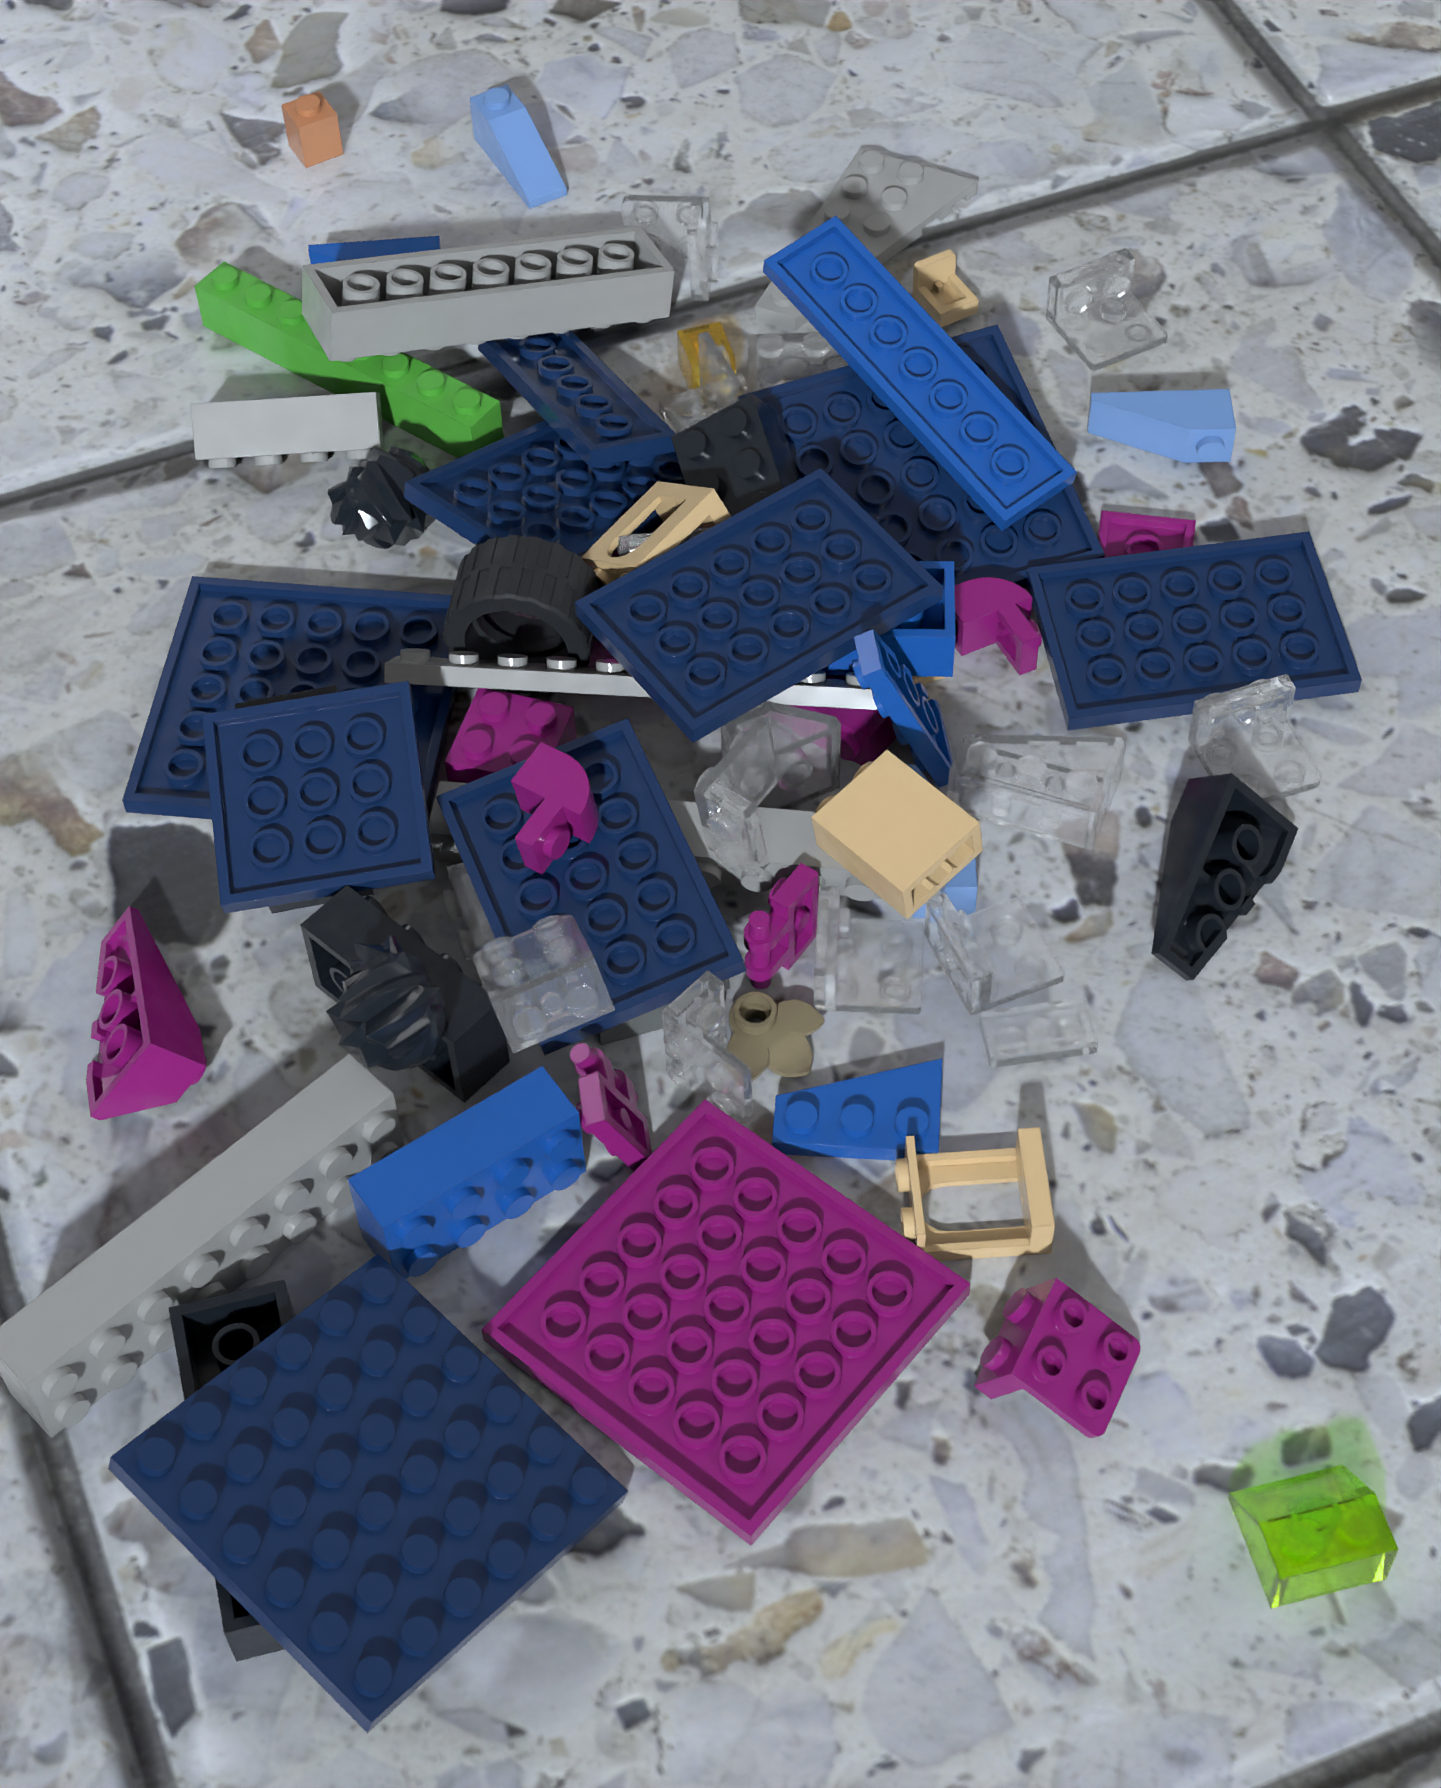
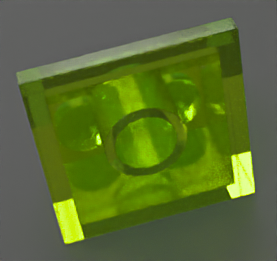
[1228,1465,1399,1608]

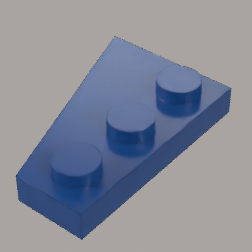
[772,1058,942,1161]

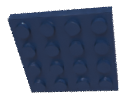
[202,681,436,914]

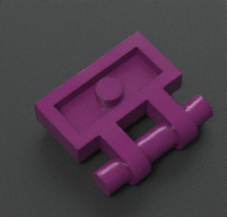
[744,863,819,989]
[570,1043,652,1171]

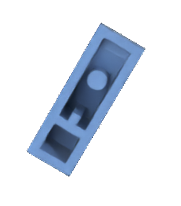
[469,84,567,209]
[1087,389,1236,463]

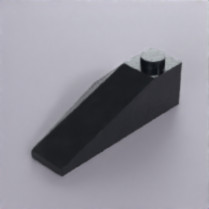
[1151,773,1299,981]

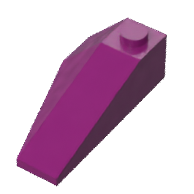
[86,906,207,1120]

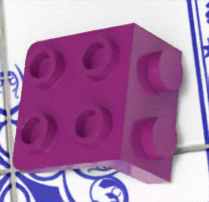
[974,1277,1141,1438]

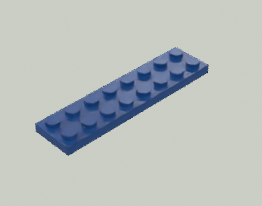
[763,216,1077,531]

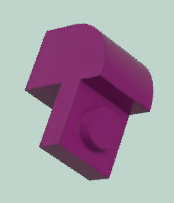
[955,577,1042,676]
[511,742,599,874]

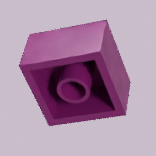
[445,688,577,783]

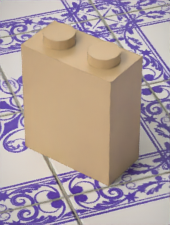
[811,750,983,919]

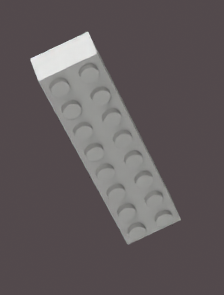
[302,226,675,362]
[0,1053,405,1438]

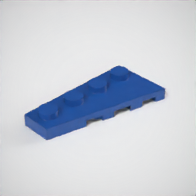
[852,629,958,788]

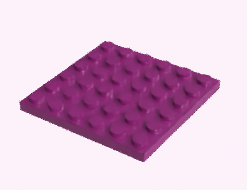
[481,1099,971,1546]

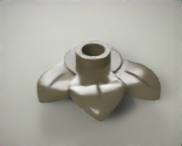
[726,991,825,1082]

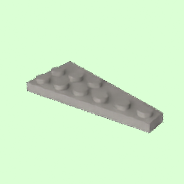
[755,148,978,331]

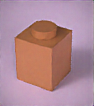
[281,91,343,168]

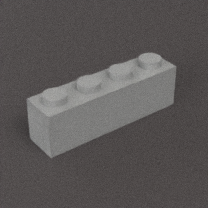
[190,392,384,469]

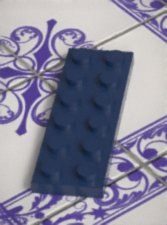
[478,330,676,468]

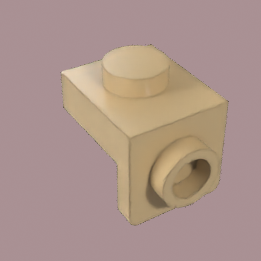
[912,249,979,328]

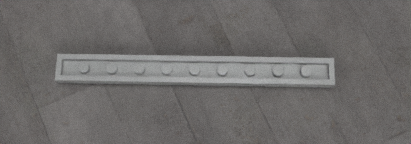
[385,648,877,710]

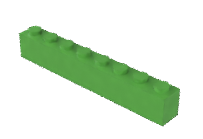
[194,261,504,458]

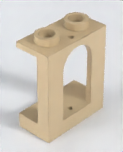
[581,481,732,587]
[895,1127,1055,1261]

